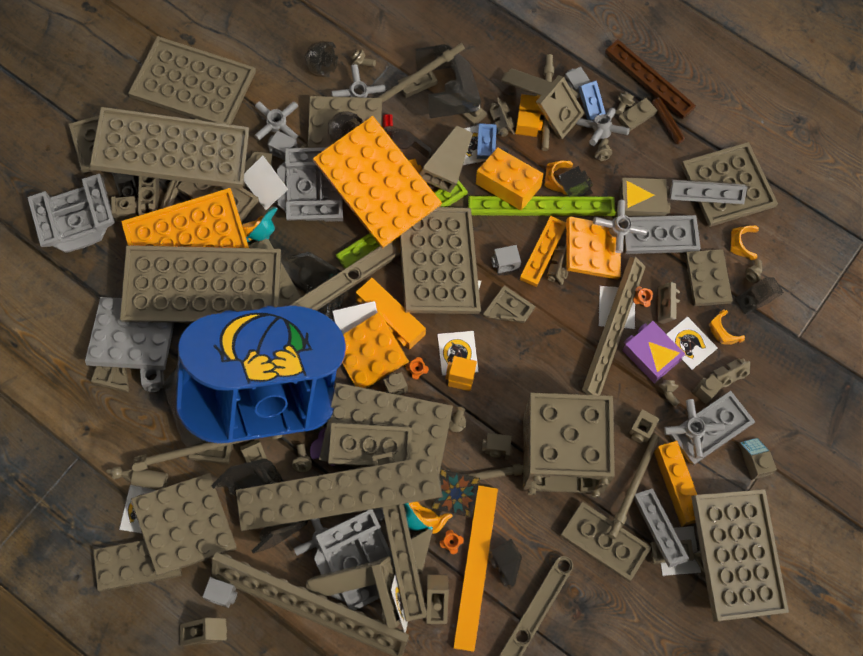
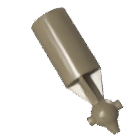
[106,467,168,490]

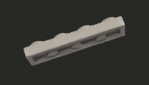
[670,180,747,204]
[634,488,689,568]

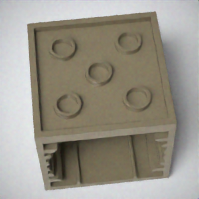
[523,393,615,498]

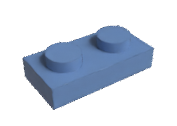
[578,81,606,120]
[477,124,497,159]

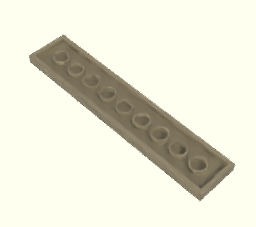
[236,456,443,531]
[212,552,409,656]

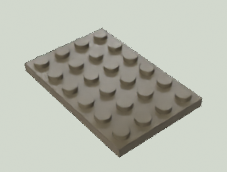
[128,36,256,125]
[399,207,481,314]
[319,383,453,474]
[691,489,789,622]

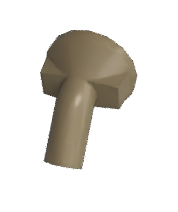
[351,49,376,67]
[616,91,635,115]
[595,138,612,161]
[745,260,762,284]
[659,380,680,407]
[449,407,466,432]
[292,444,312,473]

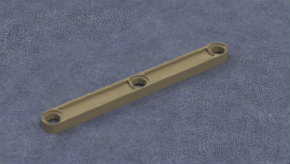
[289,237,401,311]
[500,556,573,656]

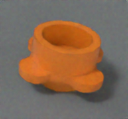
[633,286,653,307]
[406,357,429,380]
[440,530,464,554]

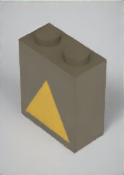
[619,178,670,217]

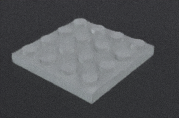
[85,297,174,370]

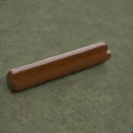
[652,98,685,144]

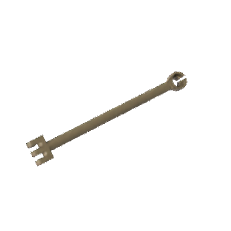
[132,435,283,471]

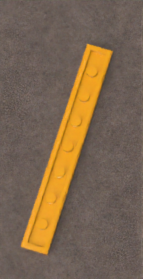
[453,485,498,652]

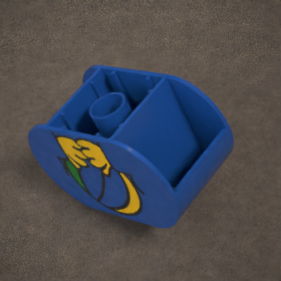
[176,306,346,443]

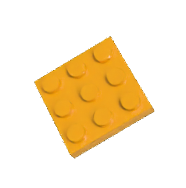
[566,216,621,280]
[342,312,409,388]

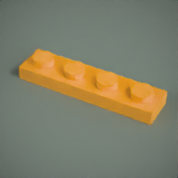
[520,216,566,287]

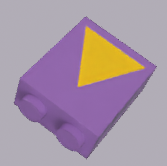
[622,321,685,384]

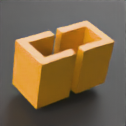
[515,94,544,137]
[445,356,477,392]

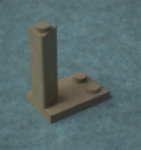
[501,68,584,139]
[306,556,401,629]

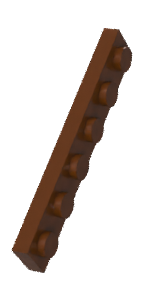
[605,39,696,119]

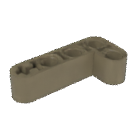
[138,176,159,216]

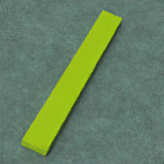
[336,180,468,269]
[468,196,615,216]

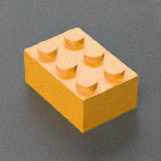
[476,147,544,210]

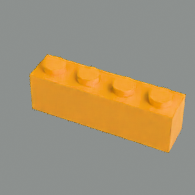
[356,278,426,350]
[654,441,697,527]

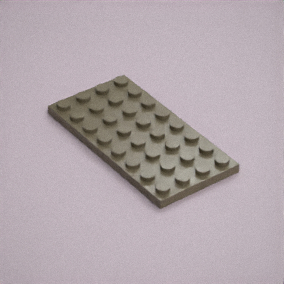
[90,107,249,189]
[120,246,281,323]

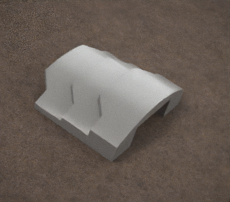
[277,147,343,222]
[28,173,115,253]
[314,509,396,611]

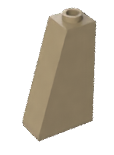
[419,126,473,193]

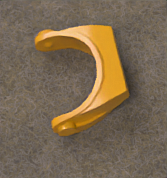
[544,161,573,195]
[730,225,758,260]
[709,309,745,345]

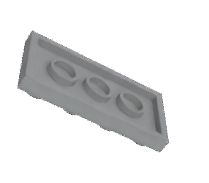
[624,215,701,254]
[669,391,755,466]

